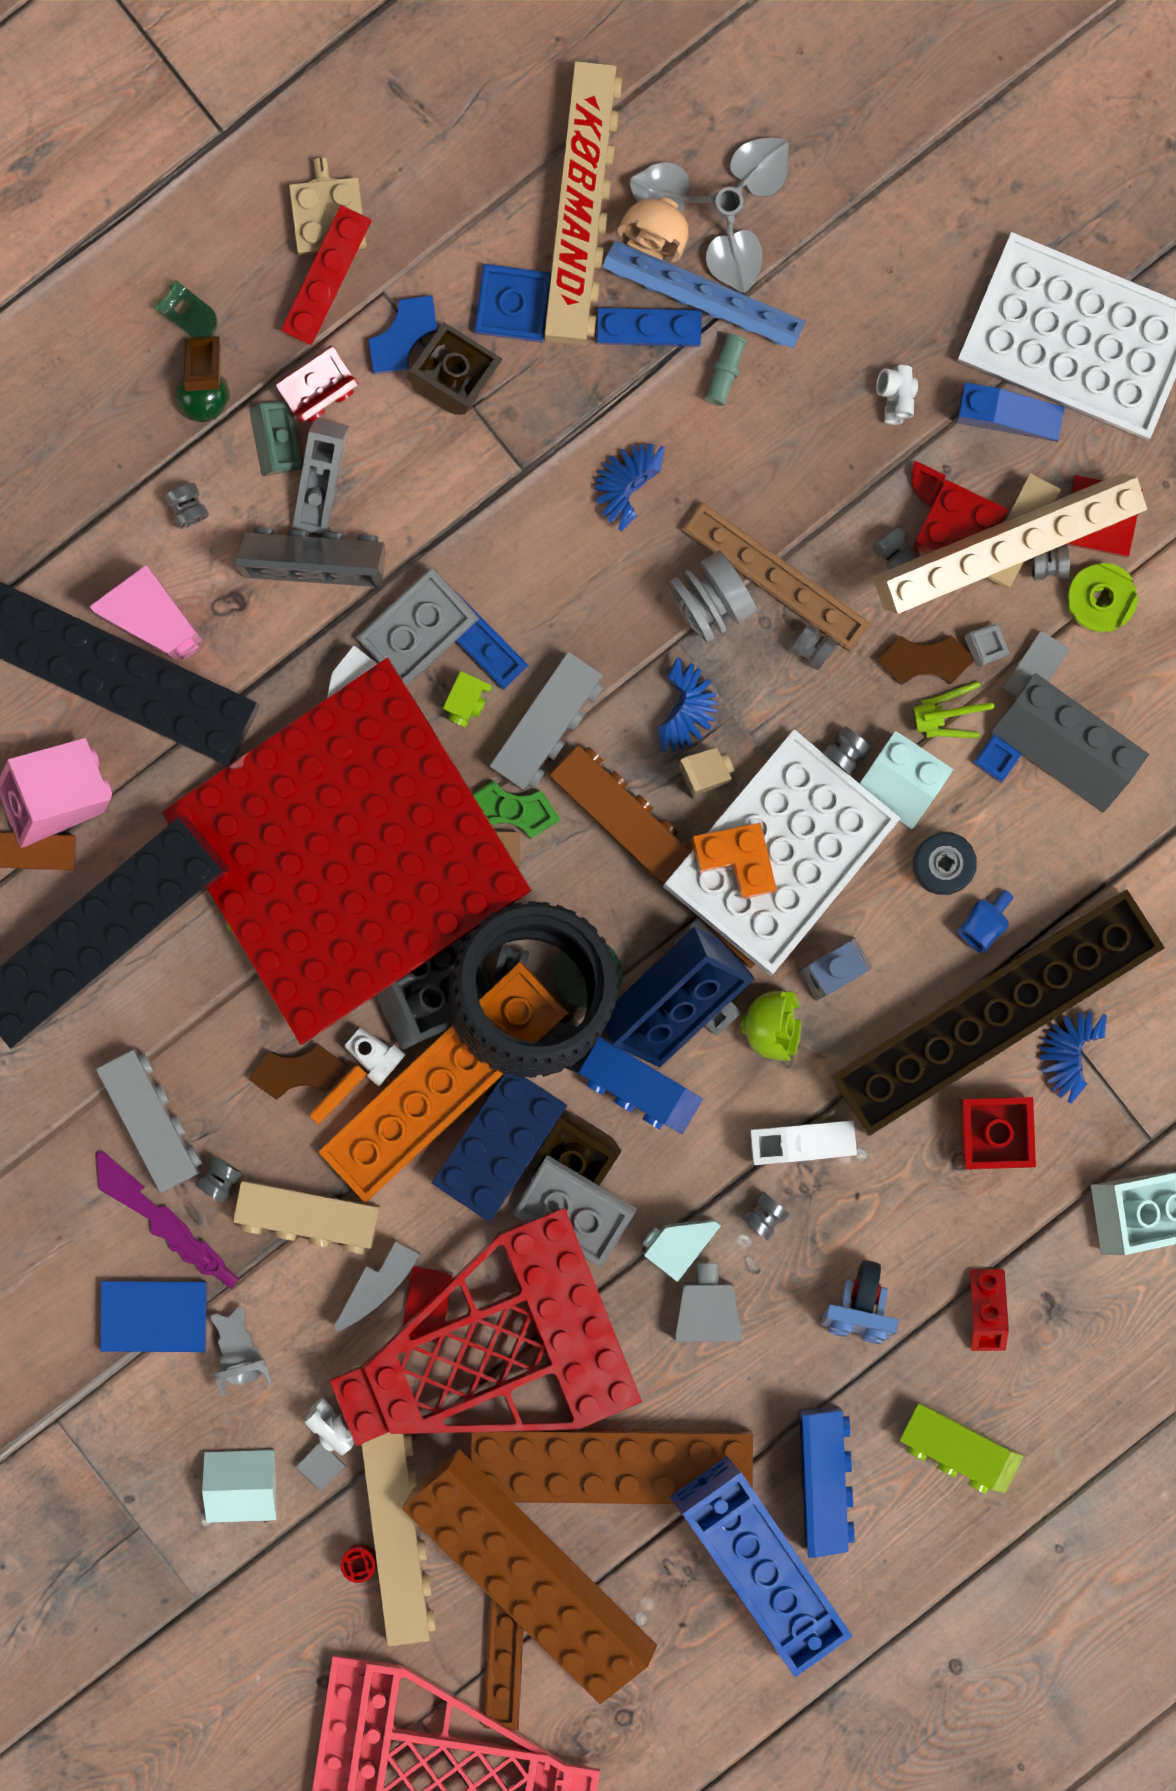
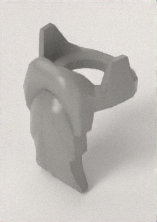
[210,1307,271,1397]

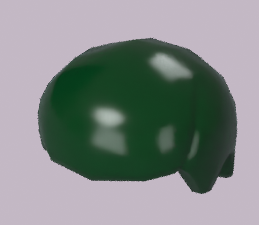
[175,375,230,423]

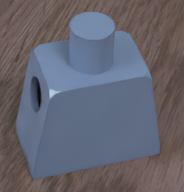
[798,938,873,1001]

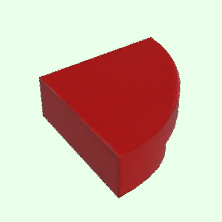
[911,460,947,508]

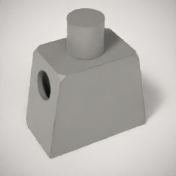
[675,1263,742,1342]

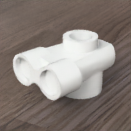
[876,365,918,425]
[344,1027,406,1086]
[303,1397,354,1456]

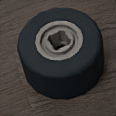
[913,832,977,895]

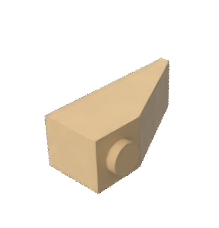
[678,748,735,799]

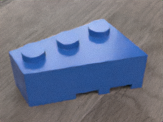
[579,1037,703,1134]

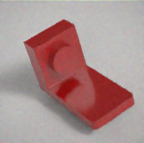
[970,1269,1009,1351]

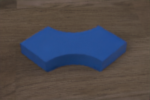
[369,295,437,375]

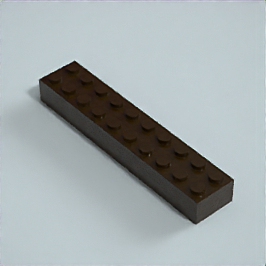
[829,889,1165,1136]

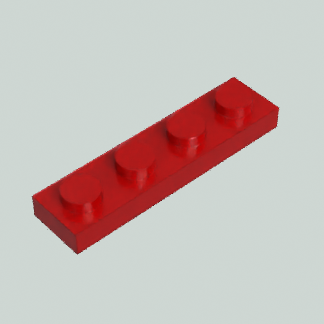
[280,204,372,346]

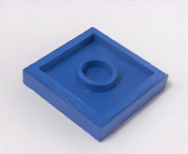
[474,264,552,343]

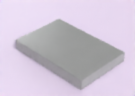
[356,567,480,686]
[512,1155,637,1268]

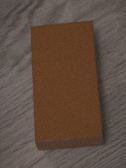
[184,336,221,391]

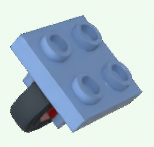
[821,1260,899,1344]

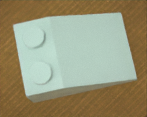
[1091,1171,1176,1255]

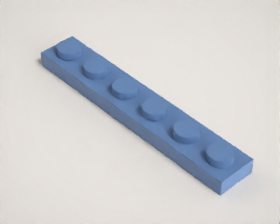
[602,240,806,349]

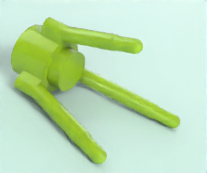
[914,681,995,739]

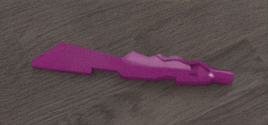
[97,1151,240,1289]

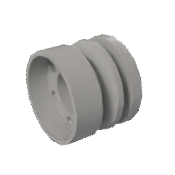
[669,550,758,643]

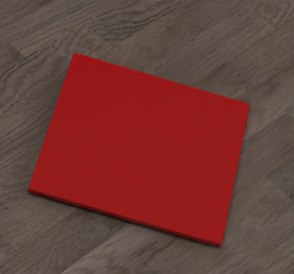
[162,657,532,1045]

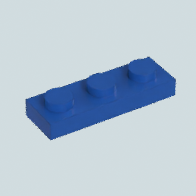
[597,308,702,347]

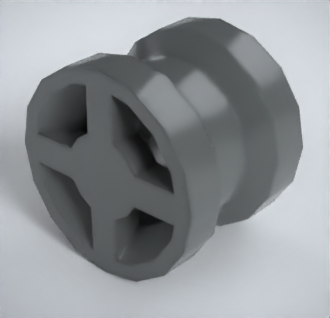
[494,945,530,979]

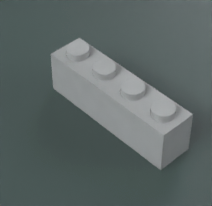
[490,652,605,792]
[96,1050,203,1193]

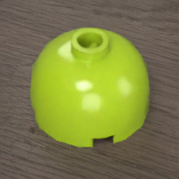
[741,991,801,1061]

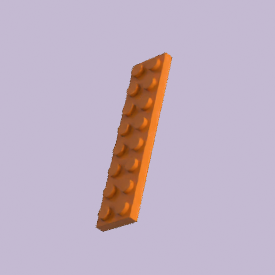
[319,962,569,1203]

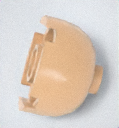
[618,197,689,263]

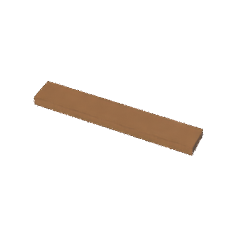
[682,502,870,652]

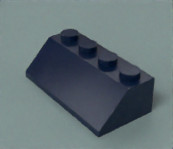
[605,926,754,1067]

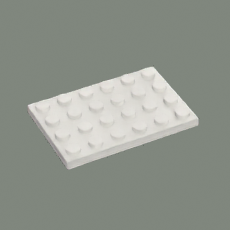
[957,232,1176,441]
[663,729,901,977]

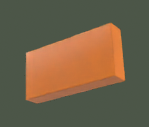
[310,1065,369,1125]

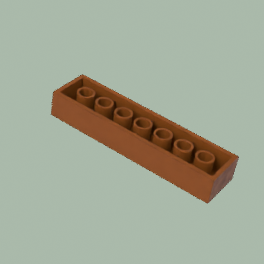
[471,1429,753,1504]
[401,1449,657,1704]

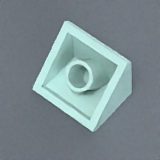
[202,1449,277,1523]

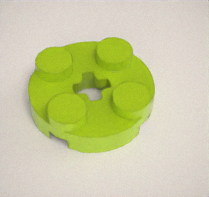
[1067,563,1138,633]

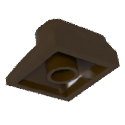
[407,322,502,415]
[526,1113,622,1186]

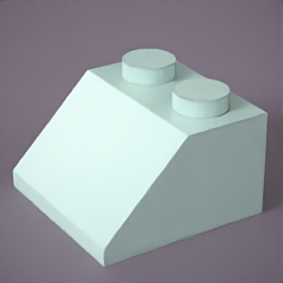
[859,731,954,830]
[642,1219,721,1282]

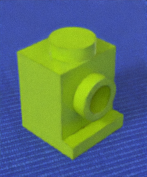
[443,671,493,728]

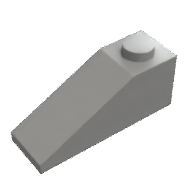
[292,419,349,535]

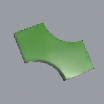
[473,781,561,839]

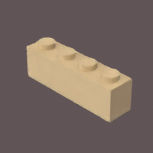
[233,1180,381,1254]

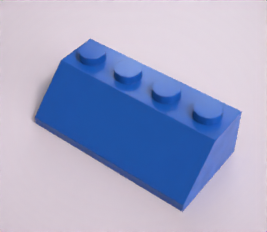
[799,1408,855,1558]

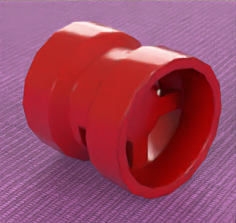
[340,1544,377,1583]

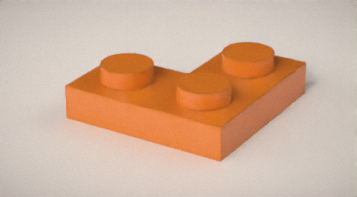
[691,823,777,900]

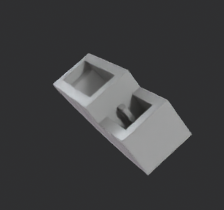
[333,1241,421,1332]

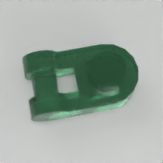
[154,280,218,338]

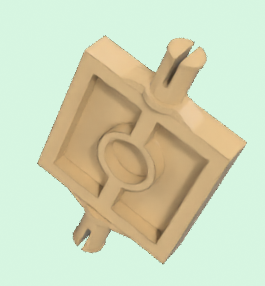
[289,157,366,256]

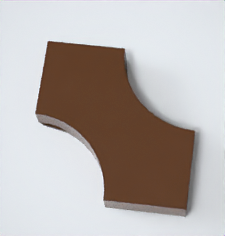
[877,635,974,685]
[249,1044,346,1100]

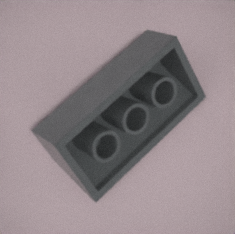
[991,673,1150,813]

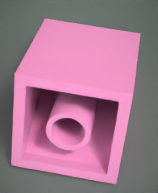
[90,565,203,660]
[0,738,112,848]

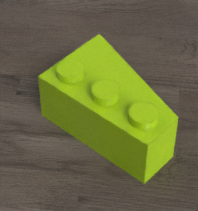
[900,1403,1024,1494]

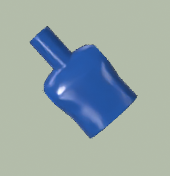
[957,890,1014,953]

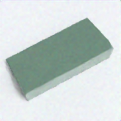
[250,401,303,476]

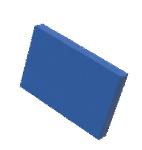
[100,1281,207,1352]

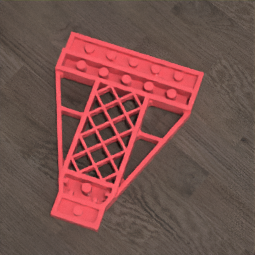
[312,1655,600,1791]

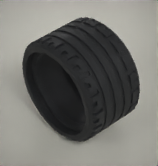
[448,901,618,1078]

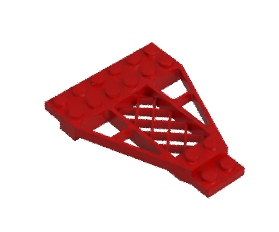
[329,1207,642,1446]

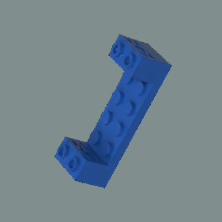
[670,1456,852,1678]

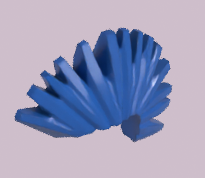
[595,443,665,532]
[658,657,718,752]
[1040,1012,1107,1104]

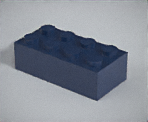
[431,1073,568,1222]

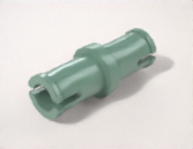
[704,333,747,406]

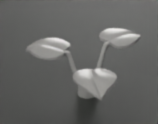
[630,138,789,293]

